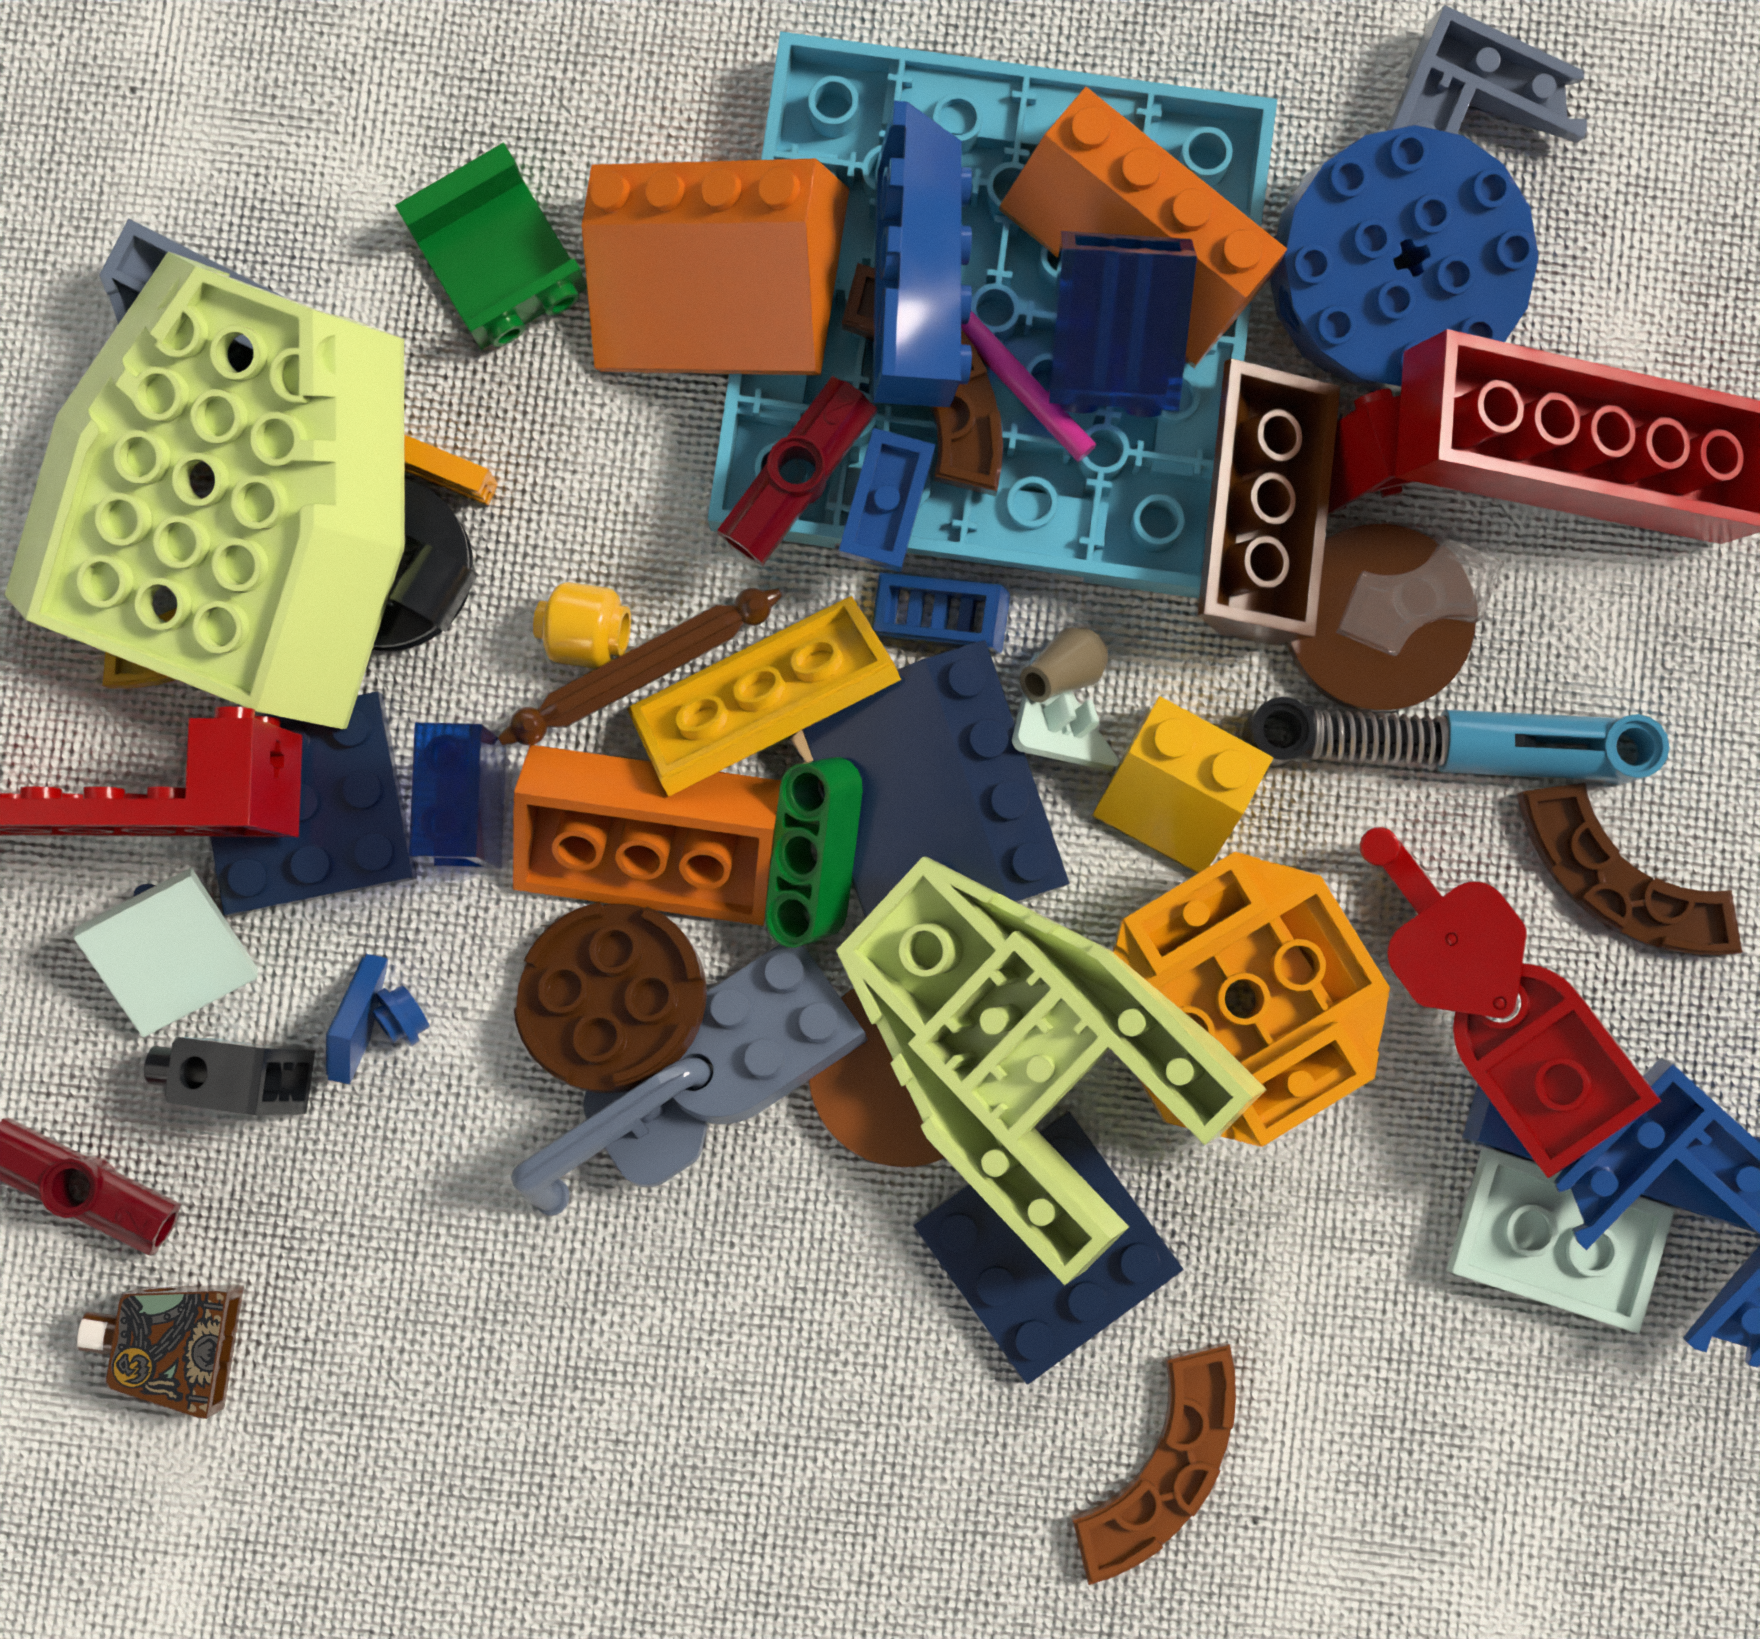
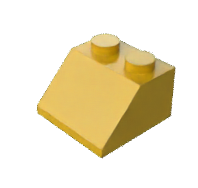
[1091,696,1274,874]

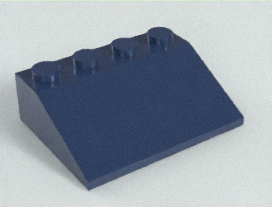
[803,640,1070,918]

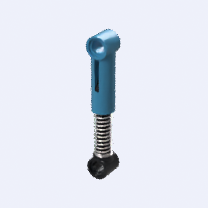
[1242,697,1670,785]

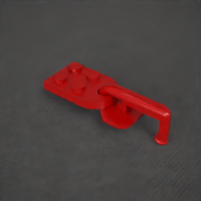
[1359,827,1662,1178]

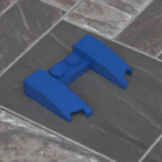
[1554,1058,1760,1368]

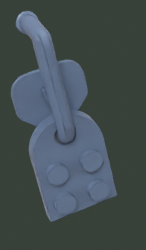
[511,944,868,1216]

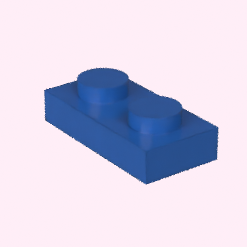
[839,428,935,572]

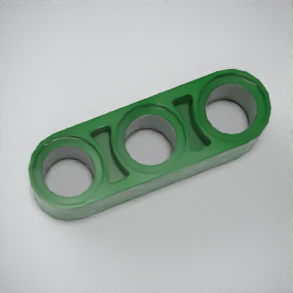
[765,757,863,948]

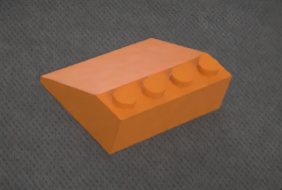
[581,158,849,375]

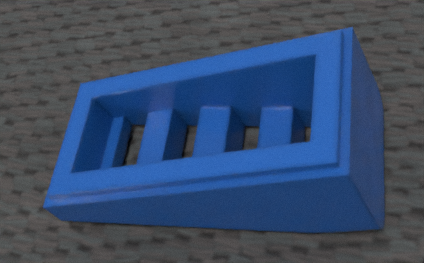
[871,572,1010,654]

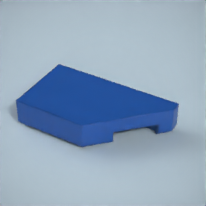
[326,953,388,1085]

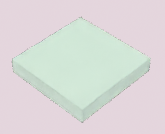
[73,868,258,1038]

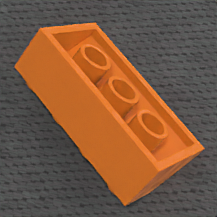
[999,87,1287,369]
[513,745,781,926]

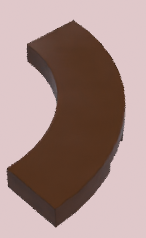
[842,263,1003,496]
[1517,783,1743,956]

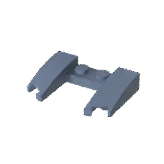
[1387,5,1587,270]

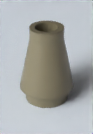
[1020,628,1108,702]

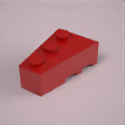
[1328,388,1414,514]

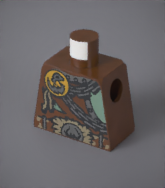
[77,1284,244,1419]

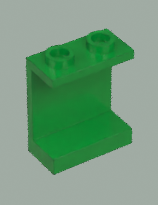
[395,142,587,350]

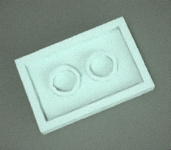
[1446,1147,1675,1334]

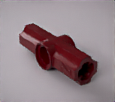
[717,376,877,567]
[0,1118,181,1256]

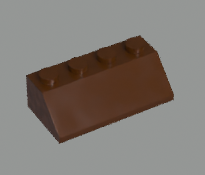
[1197,358,1341,645]

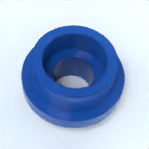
[372,984,430,1047]

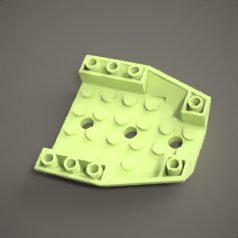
[4,252,405,729]

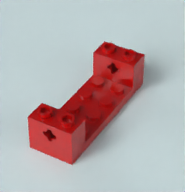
[0,706,303,837]

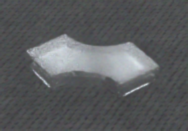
[1336,537,1505,657]

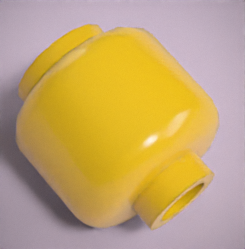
[533,582,631,669]

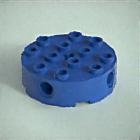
[1270,125,1539,392]

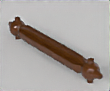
[498,588,782,745]

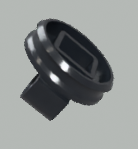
[372,479,477,651]

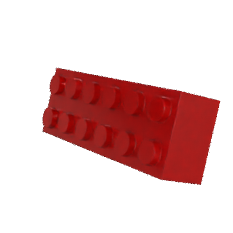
[1395,329,1760,544]

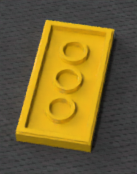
[627,596,901,797]

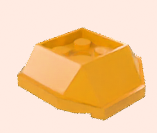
[1112,851,1390,1147]

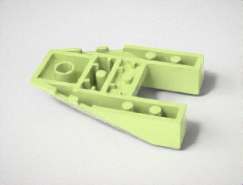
[836,857,1267,1285]

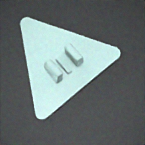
[1012,653,1119,771]

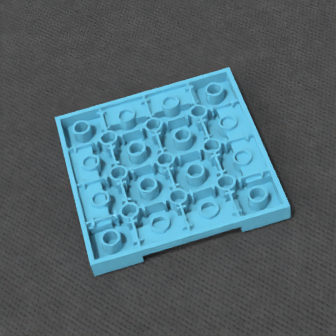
[708,31,1278,598]

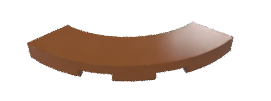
[1071,1342,1236,1585]

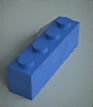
[873,100,972,408]

